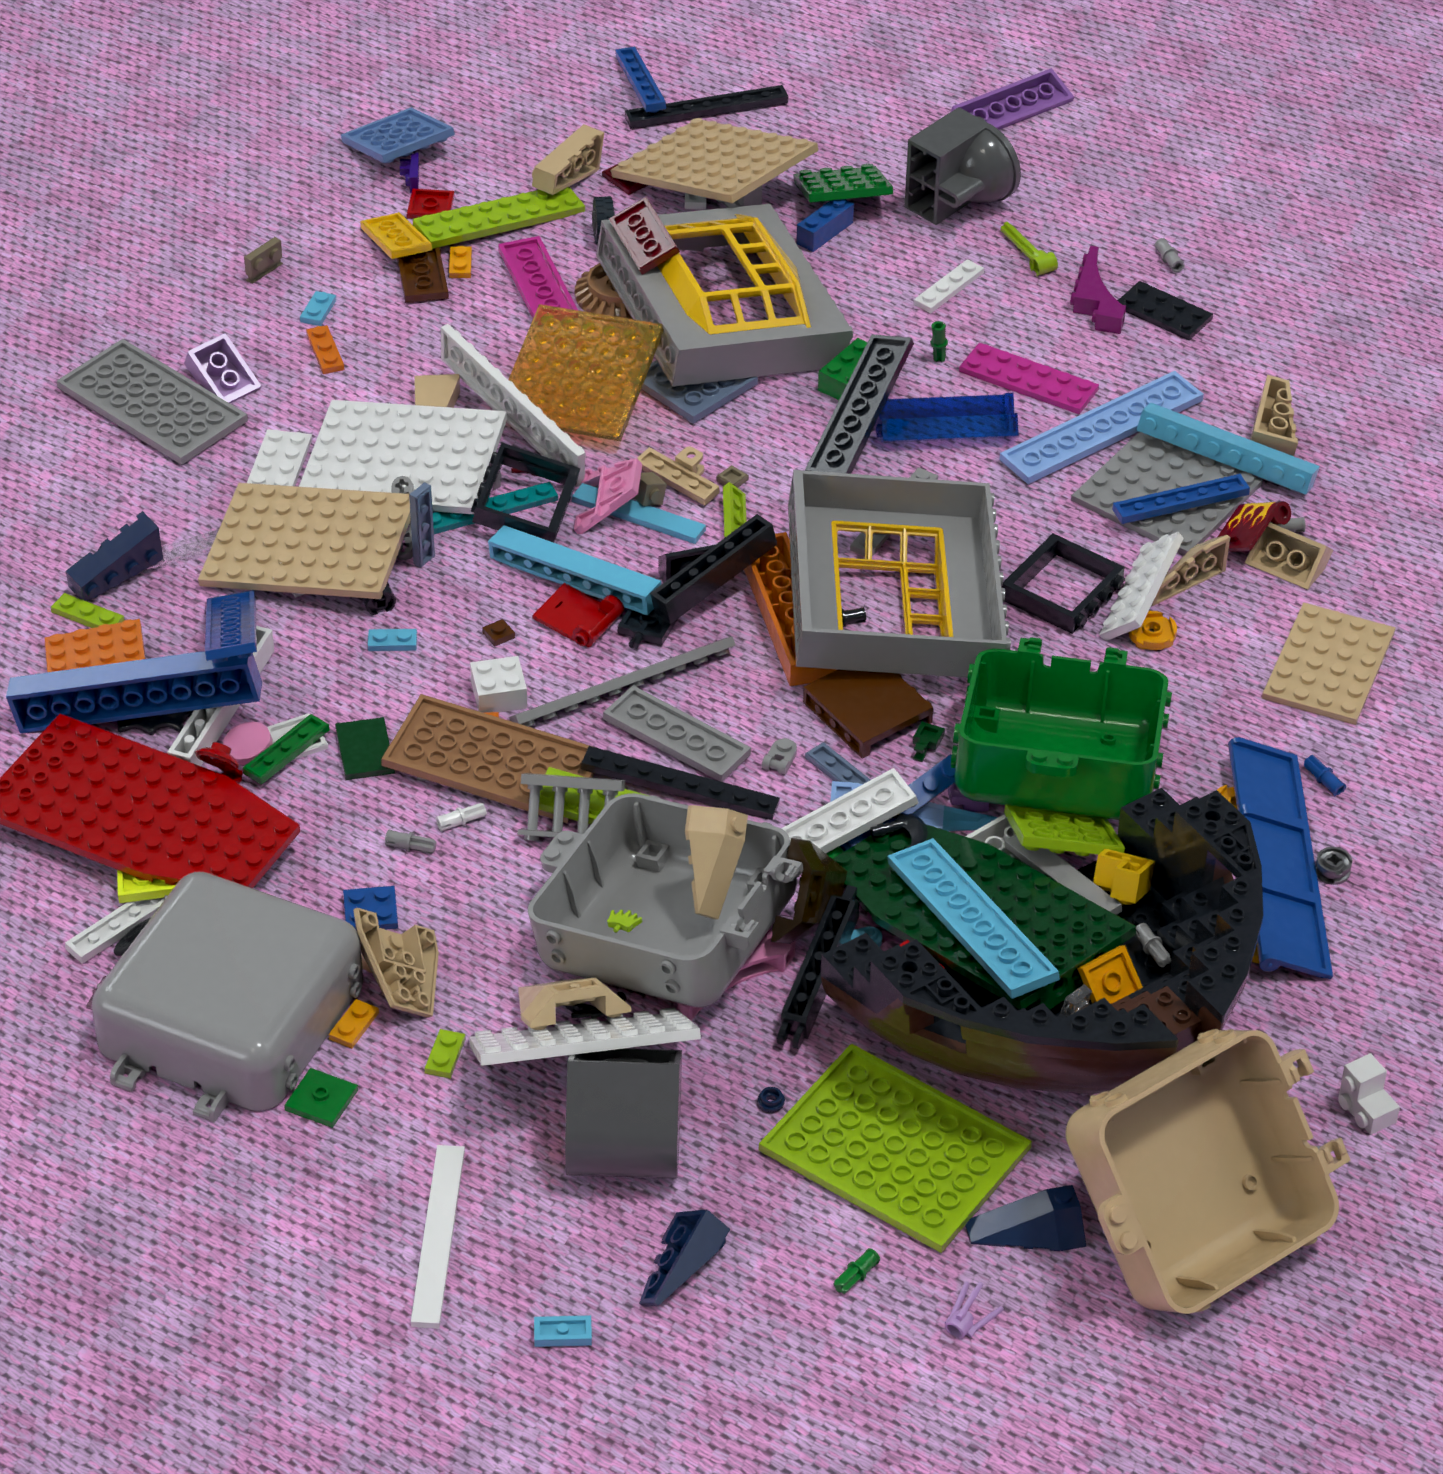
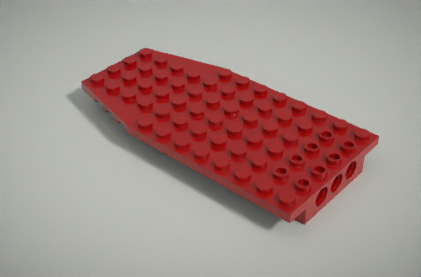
[0,714,300,888]

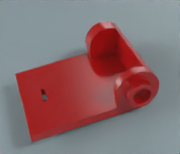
[532,583,624,647]

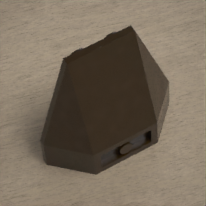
[771,838,847,944]

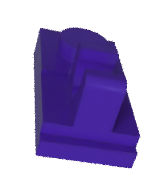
[400,152,419,193]

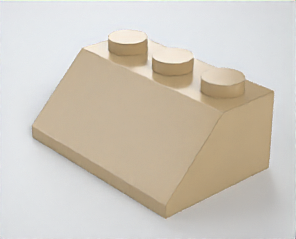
[1245,523,1333,589]

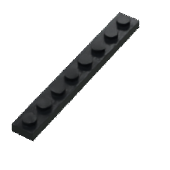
[625,85,788,129]
[581,746,780,820]

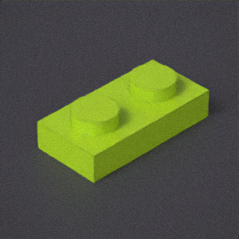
[425,1029,466,1079]

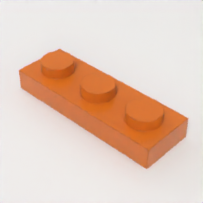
[306,325,345,374]

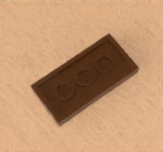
[397,247,449,303]

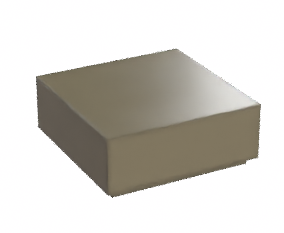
[716,465,749,488]

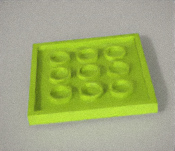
[1004,805,1125,856]

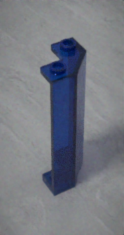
[876,392,1019,443]

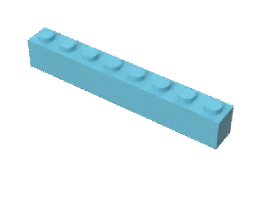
[1136,403,1320,495]
[488,525,662,615]

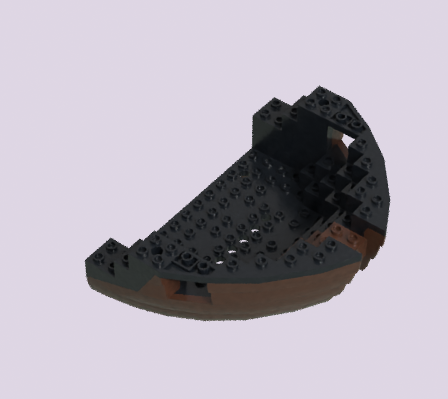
[821,788,1264,1094]

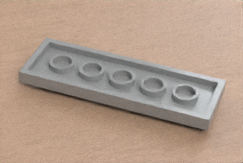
[603,685,751,782]

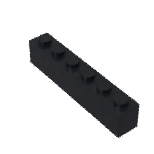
[650,514,777,624]

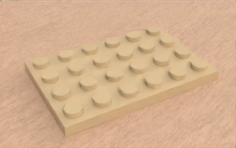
[1262,602,1396,725]

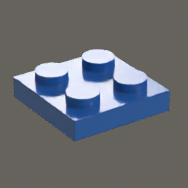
[343,886,398,930]

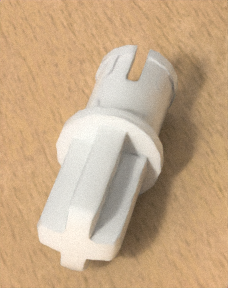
[436,803,487,832]

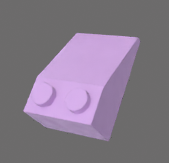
[184,333,261,403]

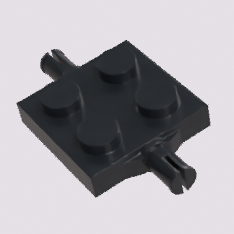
[618,609,678,649]

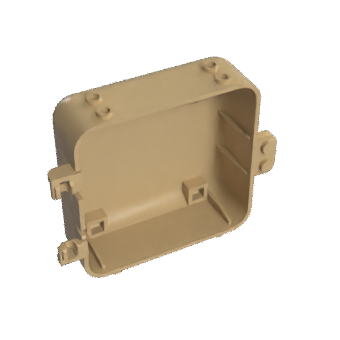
[1066,1029,1351,1314]

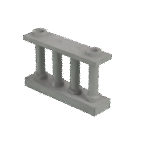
[517,773,625,841]

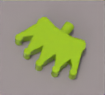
[607,909,642,933]

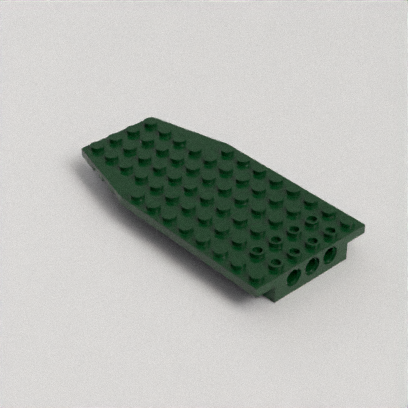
[833,820,1136,1010]

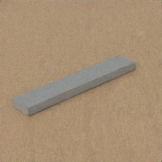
[1004,834,1122,915]

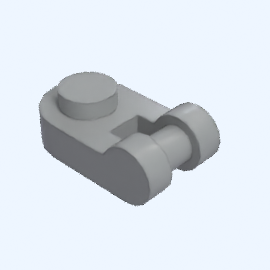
[762,738,797,775]

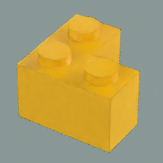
[1093,849,1155,905]

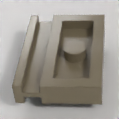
[244,237,283,284]

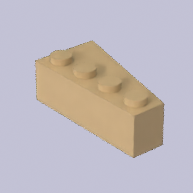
[532,124,604,195]
[1250,374,1298,456]

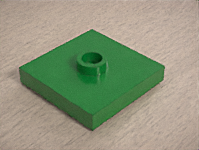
[284,1068,358,1128]

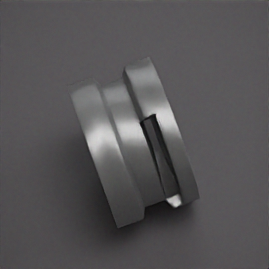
[1315,847,1353,885]

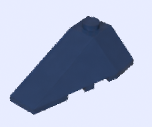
[965,1185,1086,1252]
[639,1209,730,1307]

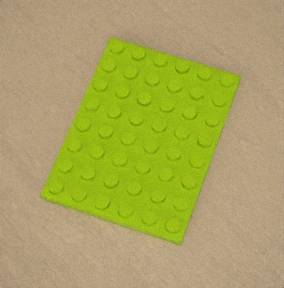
[758,1043,1032,1253]

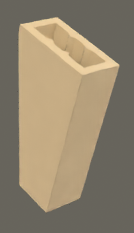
[414,374,460,408]

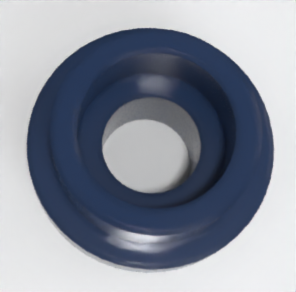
[758,1087,785,1112]

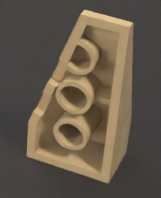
[685,805,748,920]

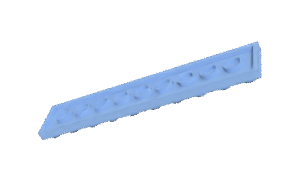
[1000,371,1204,484]

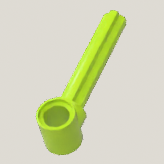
[1000,222,1058,276]

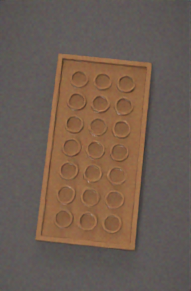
[382,694,595,823]

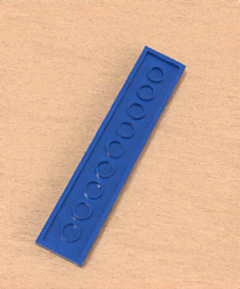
[205,590,257,663]

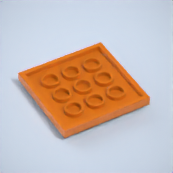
[44,619,146,672]

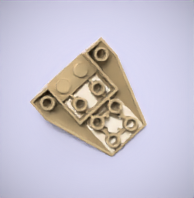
[353,908,439,1017]
[518,978,631,1030]

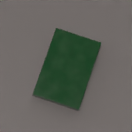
[335,717,395,780]

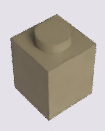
[634,472,667,506]

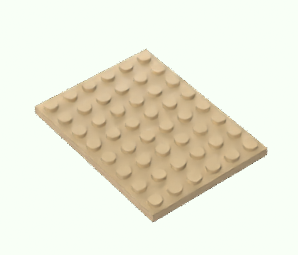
[611,118,819,203]
[198,483,411,599]

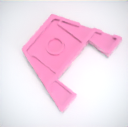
[574,458,642,534]

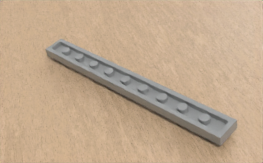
[509,636,735,726]

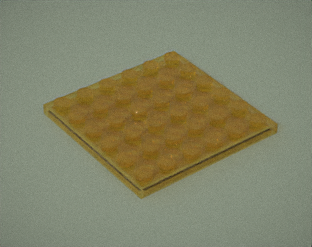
[508,304,664,442]

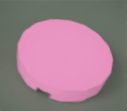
[223,721,273,765]

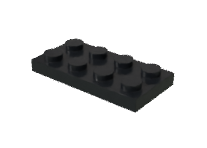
[1117,281,1213,341]

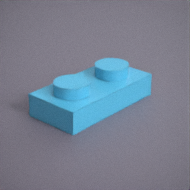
[300,291,336,326]
[368,629,417,651]
[534,1315,592,1347]

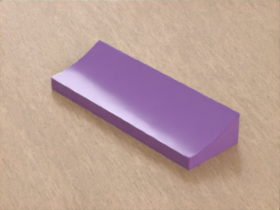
[951,68,1074,130]

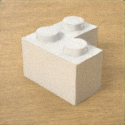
[1338,1053,1400,1135]

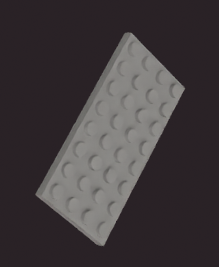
[57,339,248,465]

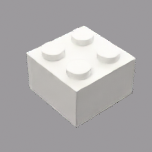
[470,656,527,713]

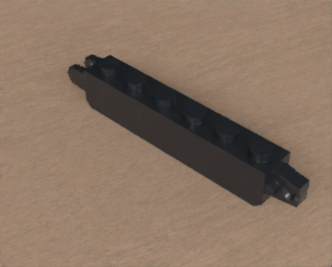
[776,885,860,1049]

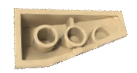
[1152,535,1230,606]

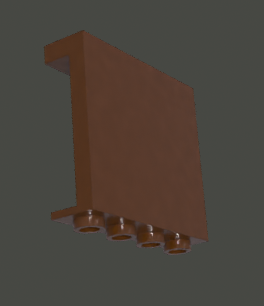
[803,669,934,759]

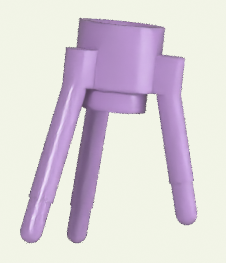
[945,1282,1004,1339]

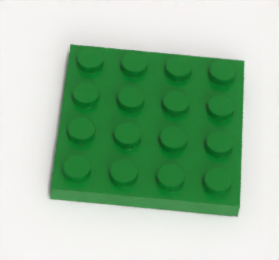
[793,164,893,203]

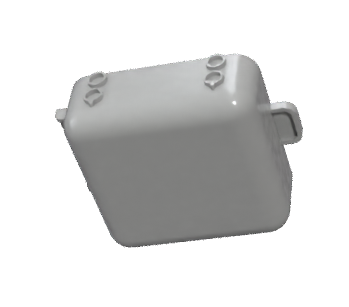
[528,793,803,1007]
[92,872,363,1122]

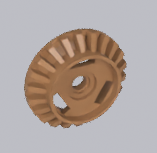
[575,263,633,321]

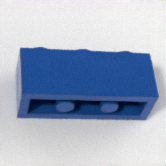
[796,199,854,252]

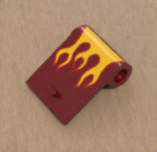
[1218,501,1291,552]

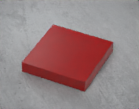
[407,188,455,219]

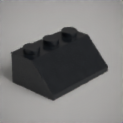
[658,544,734,583]

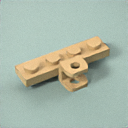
[637,446,720,506]

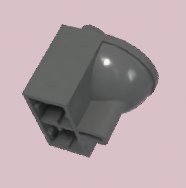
[904,107,1021,225]

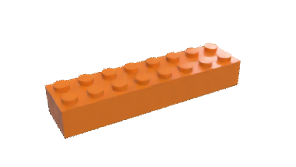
[744,532,837,686]

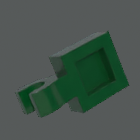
[913,722,945,762]

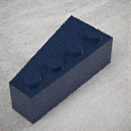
[66,511,163,602]

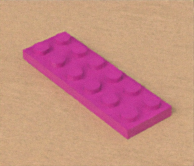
[498,236,579,327]
[959,342,1099,415]

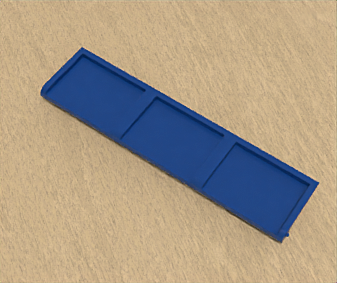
[1228,737,1333,979]

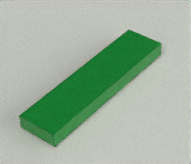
[243,714,330,785]

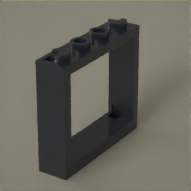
[471,442,581,543]
[1001,533,1125,634]

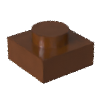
[482,619,515,647]

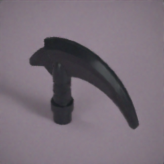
[870,813,928,847]
[566,992,627,1019]

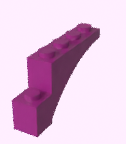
[1070,245,1126,334]

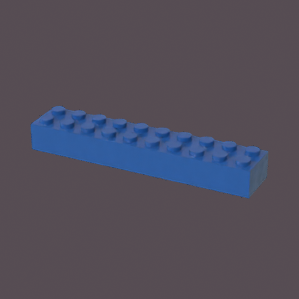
[6,651,262,733]

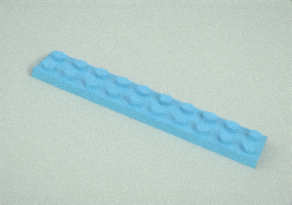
[887,838,1060,999]

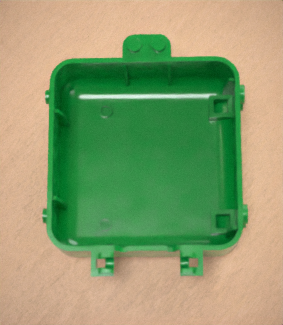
[951,637,1172,820]

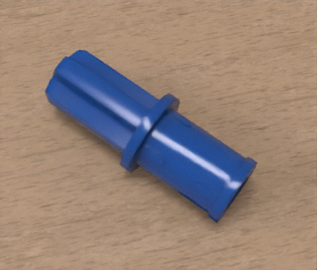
[1304,755,1346,796]

